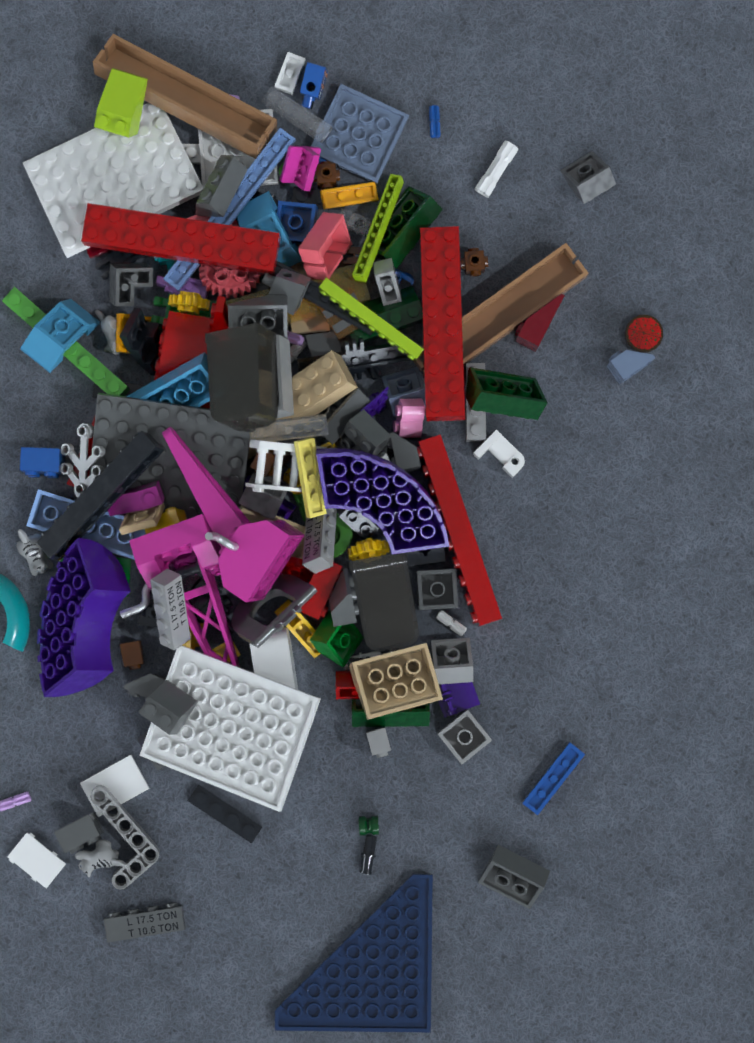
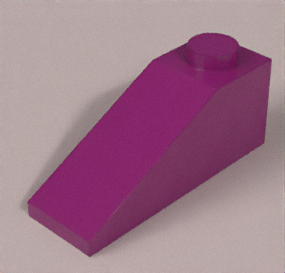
[108,480,165,516]

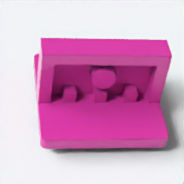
[280,146,321,191]

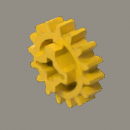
[168,291,210,314]
[347,538,390,563]

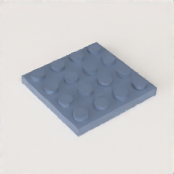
[311,84,409,184]

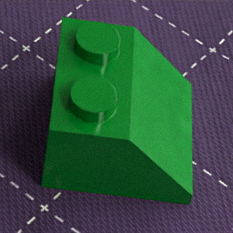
[310,610,364,667]

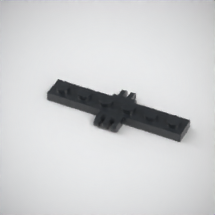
[297,338,411,380]

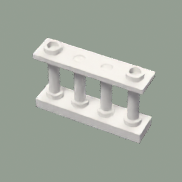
[245,439,327,493]

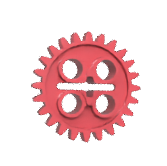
[199,264,261,298]

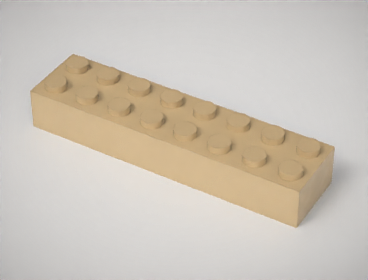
[239,350,358,460]

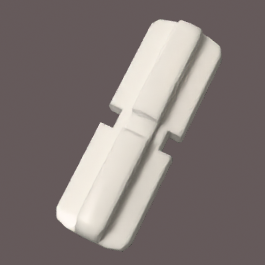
[436,610,467,636]

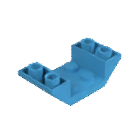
[237,191,302,267]
[20,299,100,373]

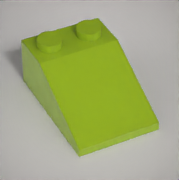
[94,68,148,138]

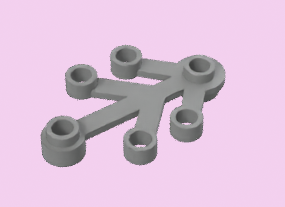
[60,423,105,497]

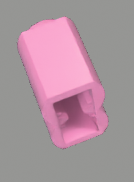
[393,398,425,438]

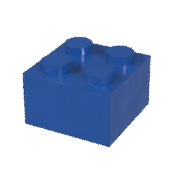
[277,201,318,244]
[20,447,65,479]

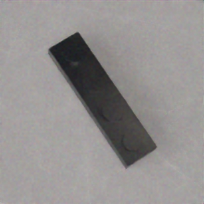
[187,784,262,843]

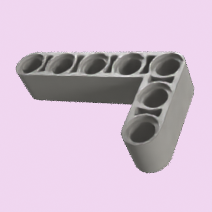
[90,785,160,890]

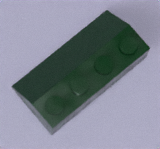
[363,186,443,269]
[347,286,423,345]
[466,367,548,420]
[352,699,430,727]

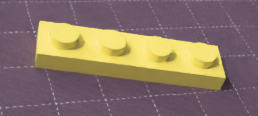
[294,437,327,518]

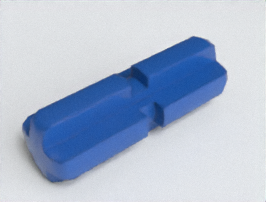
[429,105,441,138]

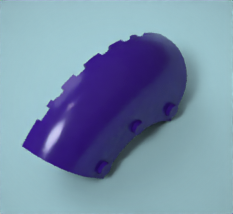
[316,448,449,554]
[37,538,131,697]

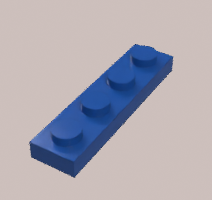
[522,742,585,815]

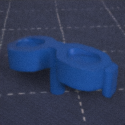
[395,269,414,285]

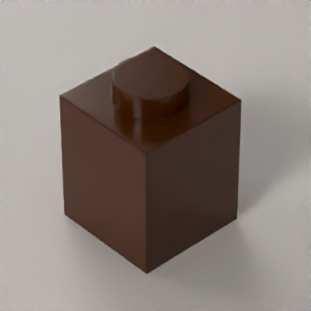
[120,641,145,670]

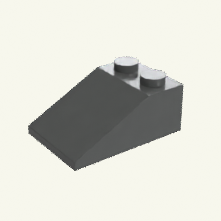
[228,295,288,341]

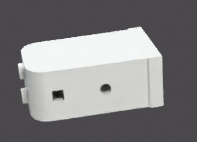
[250,625,298,690]

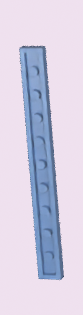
[163,128,296,291]

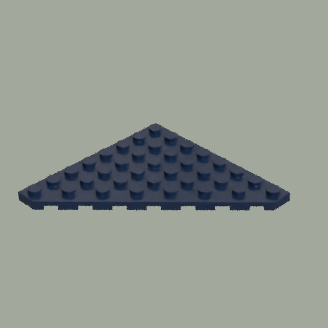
[275,874,433,1033]

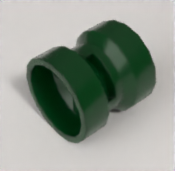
[359,815,379,835]

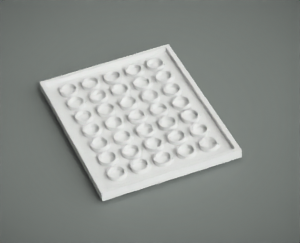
[23,103,204,258]
[139,645,321,812]

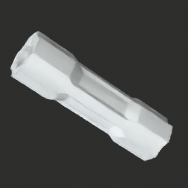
[475,141,518,198]

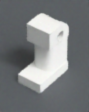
[473,430,525,478]

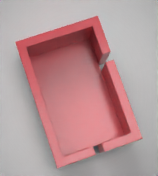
[298,212,352,280]

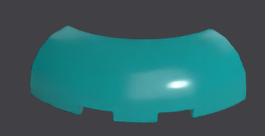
[0,574,30,652]

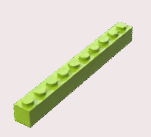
[352,174,404,283]
[319,278,424,361]

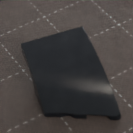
[120,308,163,376]

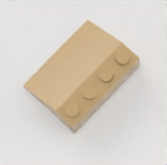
[349,643,443,720]

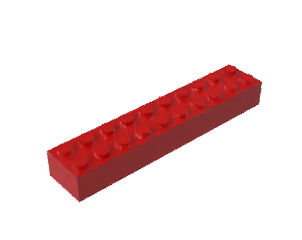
[81,203,281,276]
[420,226,465,422]
[417,434,502,627]

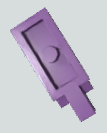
[156,276,209,299]

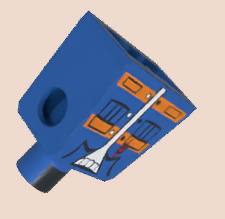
[300,62,328,109]

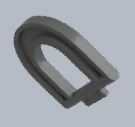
[231,574,318,648]

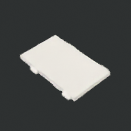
[8,832,66,889]

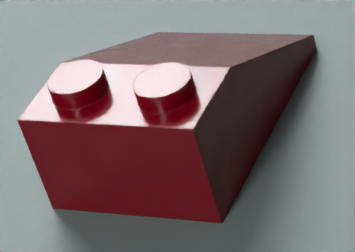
[515,294,565,352]

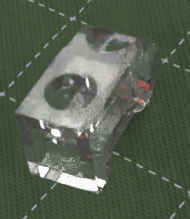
[339,209,372,239]

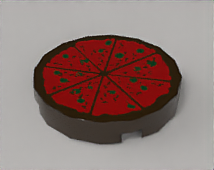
[625,315,663,353]

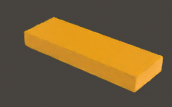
[320,182,379,210]

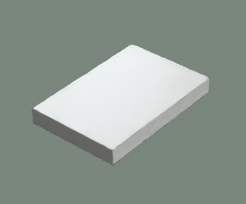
[80,755,150,817]

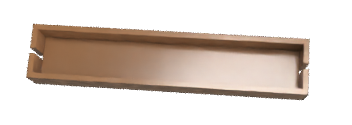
[93,34,277,159]
[413,243,589,376]

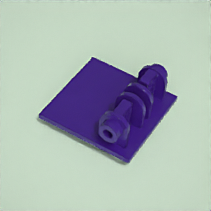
[360,387,389,418]
[438,682,480,718]

